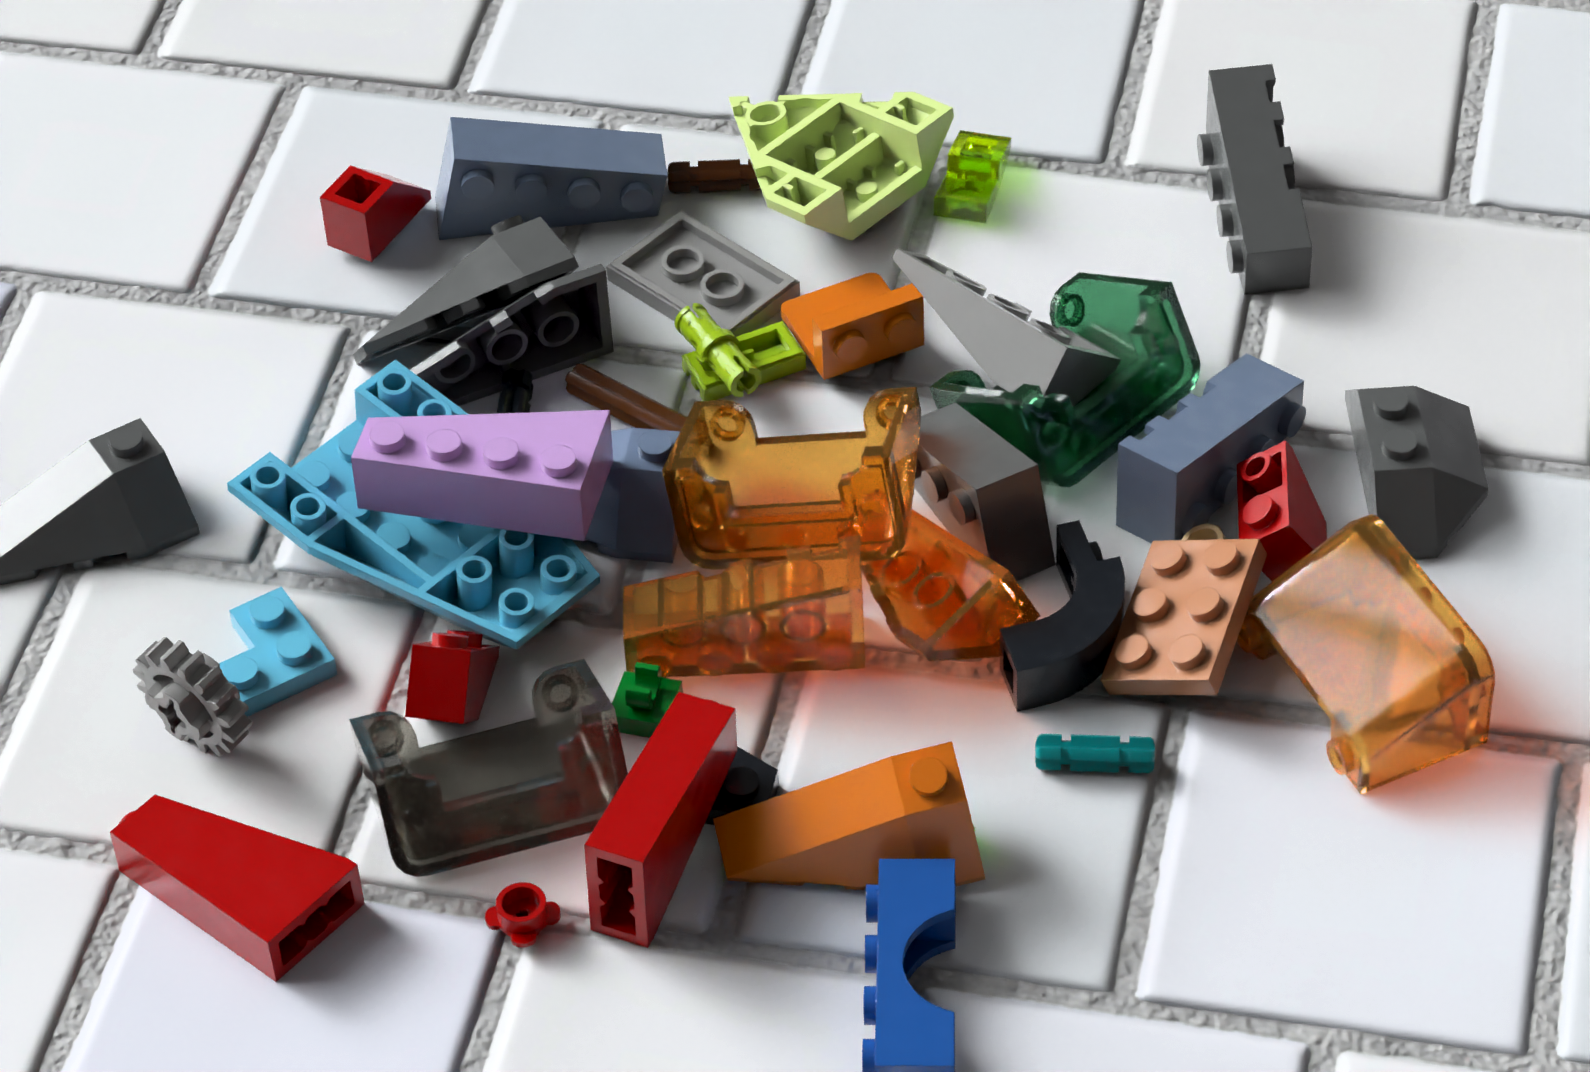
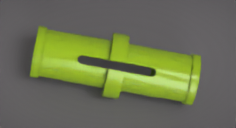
[674,303,762,397]

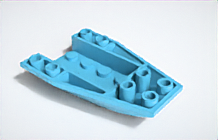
[227,359,600,650]

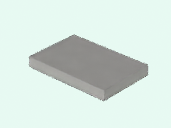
[606,211,800,337]

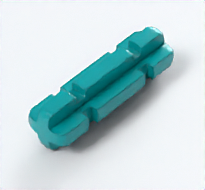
[1035,734,1155,774]

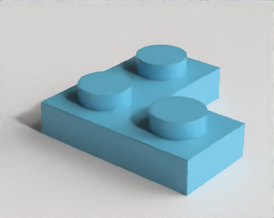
[219,586,338,717]

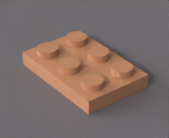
[1100,539,1267,695]

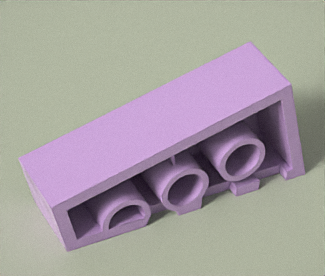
[351,410,613,541]

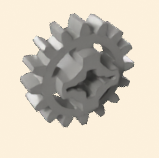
[133,637,252,756]

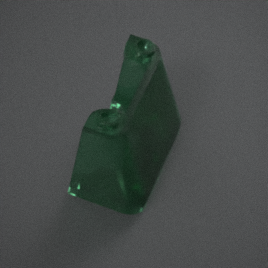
[929,272,1201,487]

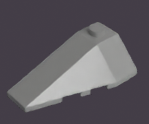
[892,249,1121,417]

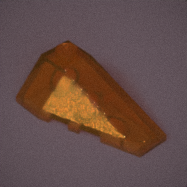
[838,488,1041,661]

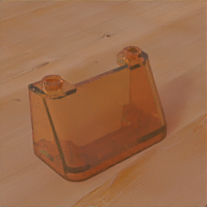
[662,387,921,570]
[1237,514,1495,794]

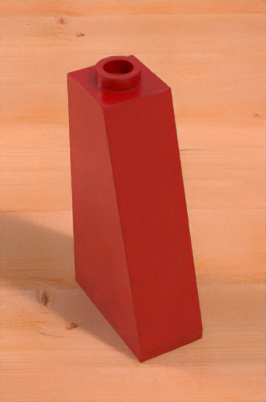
[584,692,737,948]
[110,794,365,982]

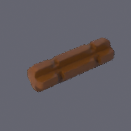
[667,158,761,194]

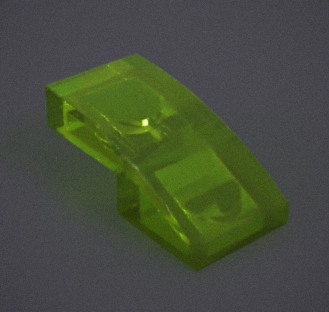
[933,130,1012,223]

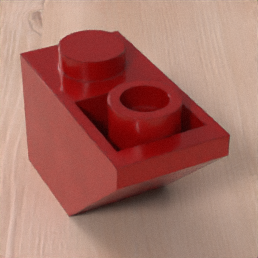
[320,165,432,262]
[1237,440,1329,588]
[405,630,500,724]

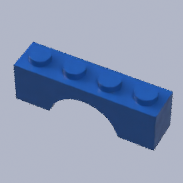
[862,859,956,1072]

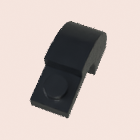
[1000,520,1125,712]

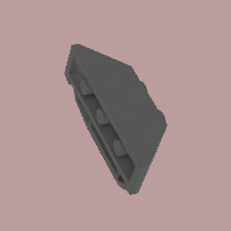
[1345,386,1488,562]

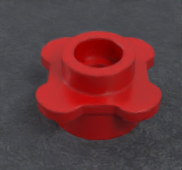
[485,882,561,948]

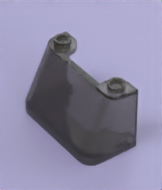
[349,659,628,877]

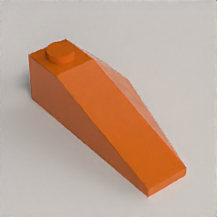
[713,741,985,890]

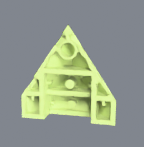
[729,92,954,241]

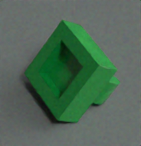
[607,662,683,738]

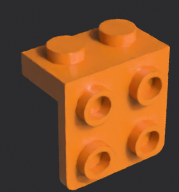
[781,272,925,380]

